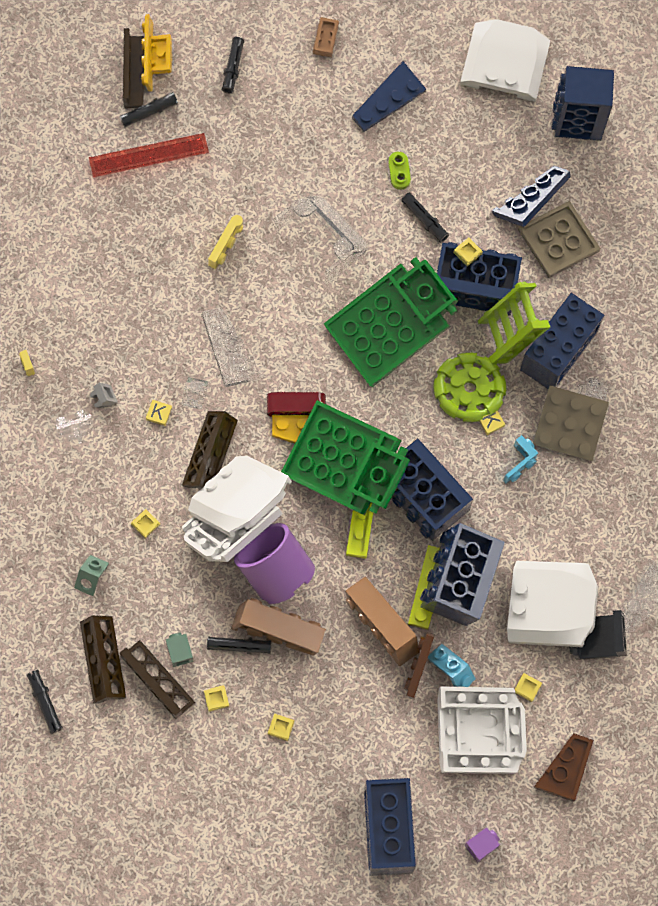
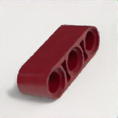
[267,392,326,417]

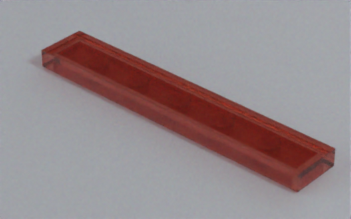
[89,133,209,177]

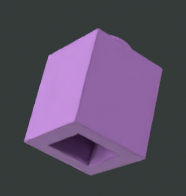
[464,827,500,863]

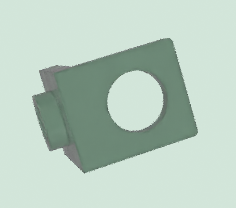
[74,555,109,596]

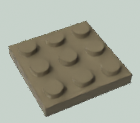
[518,201,601,278]
[533,385,609,461]

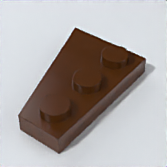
[404,632,435,698]
[533,733,594,802]

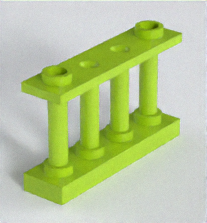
[477,282,550,364]

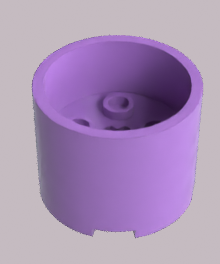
[234,523,315,604]

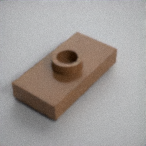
[313,17,339,58]

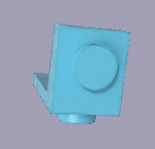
[503,435,538,483]
[428,644,476,687]

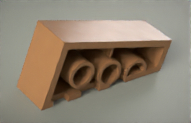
[345,576,420,667]
[231,598,326,656]

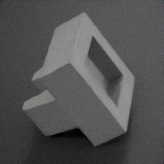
[90,382,118,408]

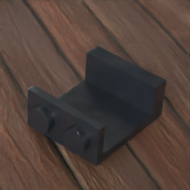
[569,610,627,660]

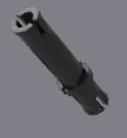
[221,37,245,94]
[120,92,178,127]
[401,192,449,243]
[207,636,272,655]
[26,670,63,734]

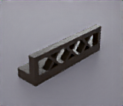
[123,28,144,108]
[182,411,238,490]
[80,615,126,704]
[120,640,195,719]

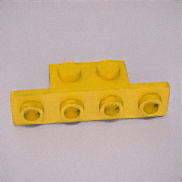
[141,14,172,92]

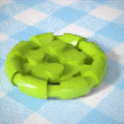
[433,352,507,422]

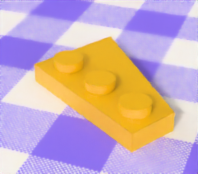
[272,415,309,444]

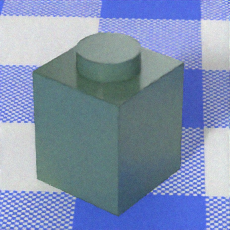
[166,633,193,667]

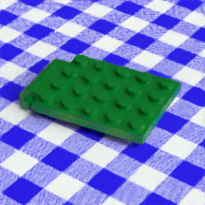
[324,257,458,388]
[281,400,410,516]

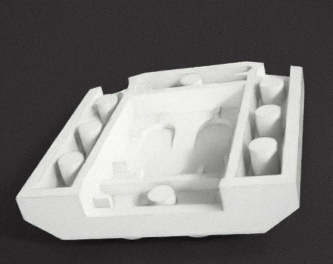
[460,19,550,102]
[188,456,292,537]
[182,506,283,562]
[507,561,598,647]
[437,686,527,774]

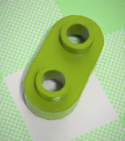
[388,151,411,190]

